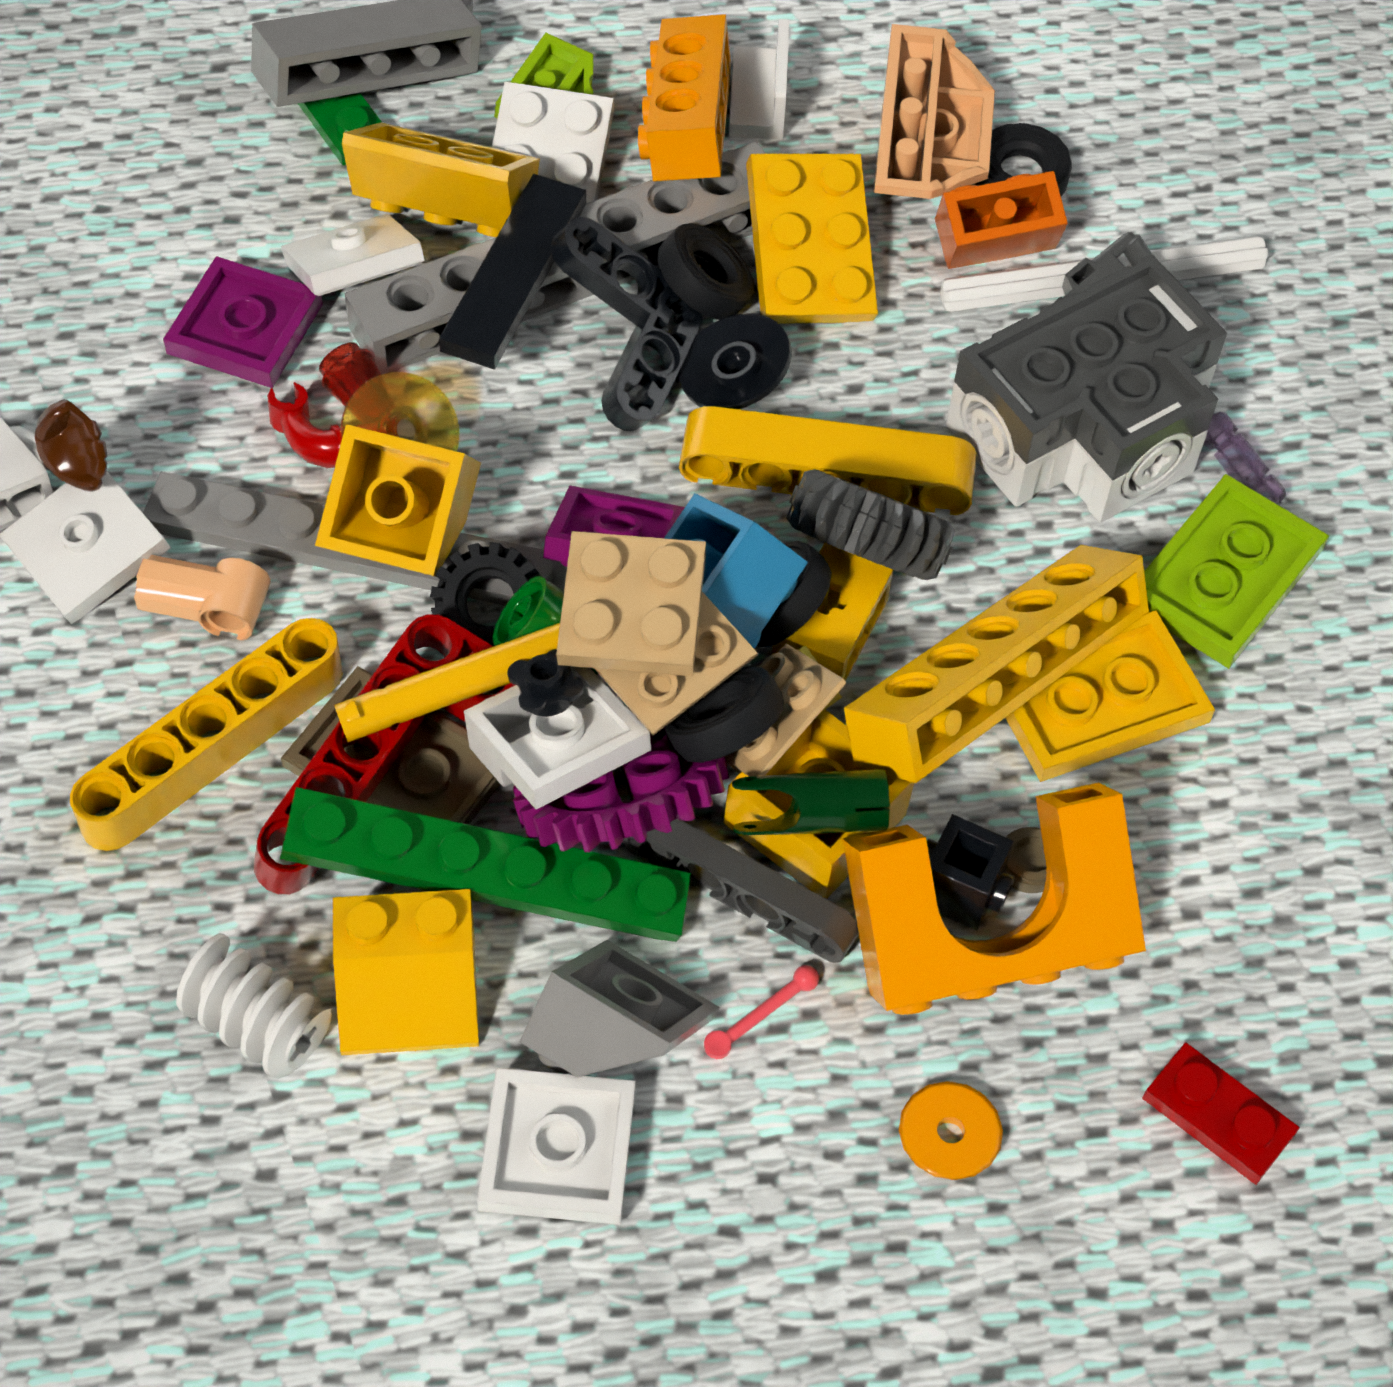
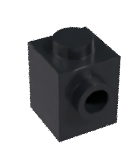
[927,814,1015,931]

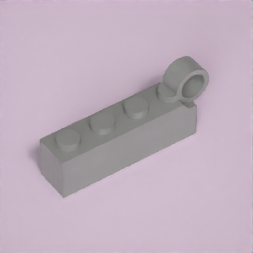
[251,0,482,107]

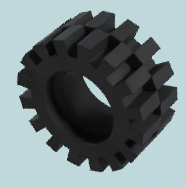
[430,542,542,646]

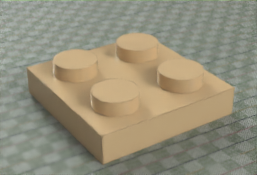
[556,531,706,676]

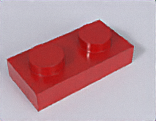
[1142,1042,1300,1185]

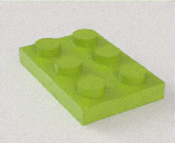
[1144,474,1329,669]

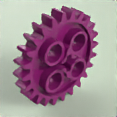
[513,727,729,852]

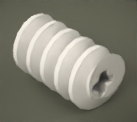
[176,933,332,1079]

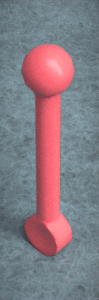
[704,965,820,1059]

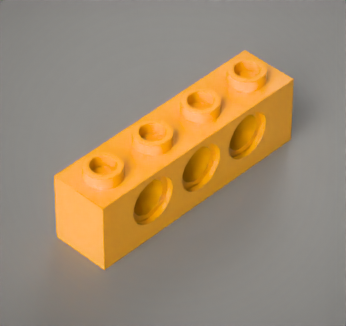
[638,14,731,182]

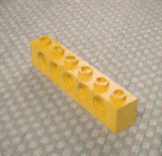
[844,545,1149,783]

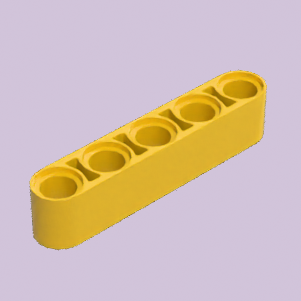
[679,406,976,515]
[70,618,343,851]

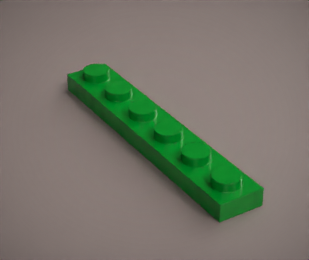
[280,787,691,942]

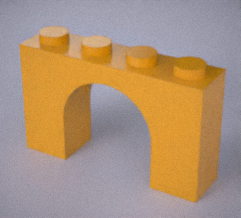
[843,782,1146,1015]

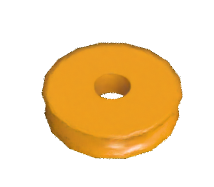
[899,1081,1003,1180]

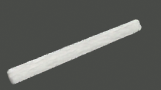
[940,236,1268,312]

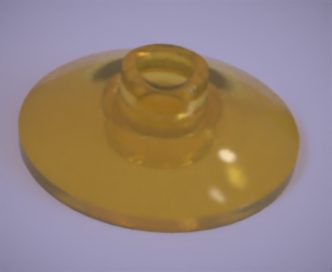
[340,372,459,451]

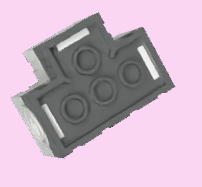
[946,254,1227,523]

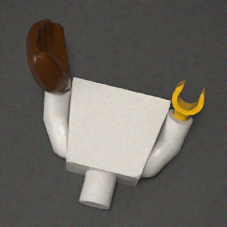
[0,399,108,530]

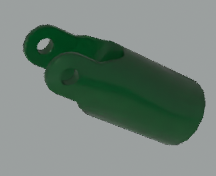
[732,769,890,835]

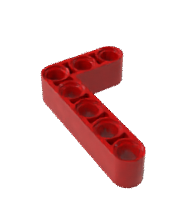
[254,614,515,894]

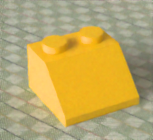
[315,424,481,577]
[333,889,479,1055]

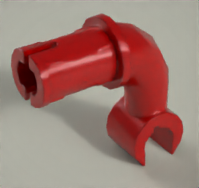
[267,382,399,468]

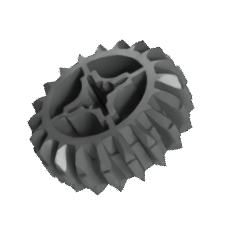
[786,469,956,580]

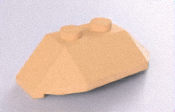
[873,24,995,199]

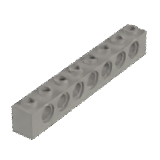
[344,141,766,377]

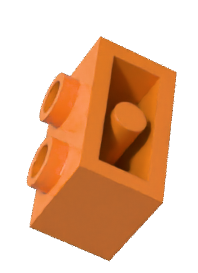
[935,171,1068,269]

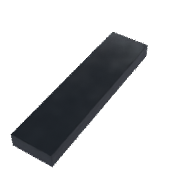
[439,173,586,370]

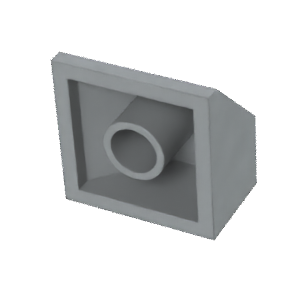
[519,940,720,1078]

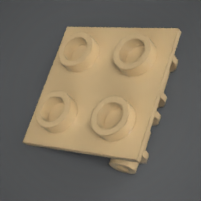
[594,592,758,735]
[725,643,847,777]

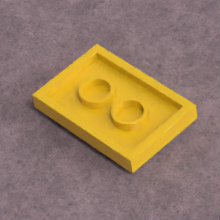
[746,154,878,324]
[1006,610,1215,782]

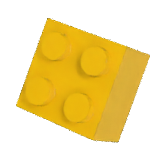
[724,709,914,899]

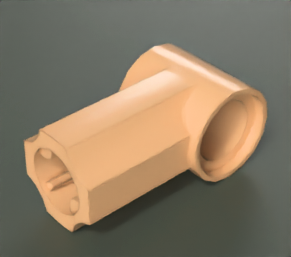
[134,555,271,640]

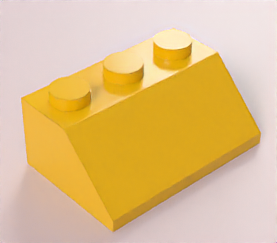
[342,122,540,237]

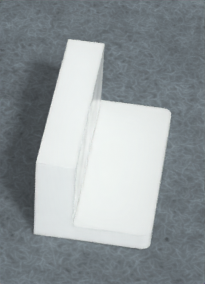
[729,19,790,140]

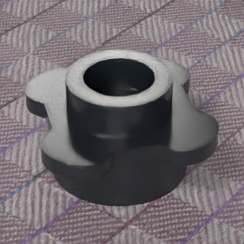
[507,649,584,717]

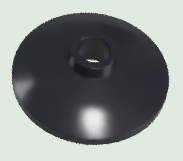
[678,314,792,409]

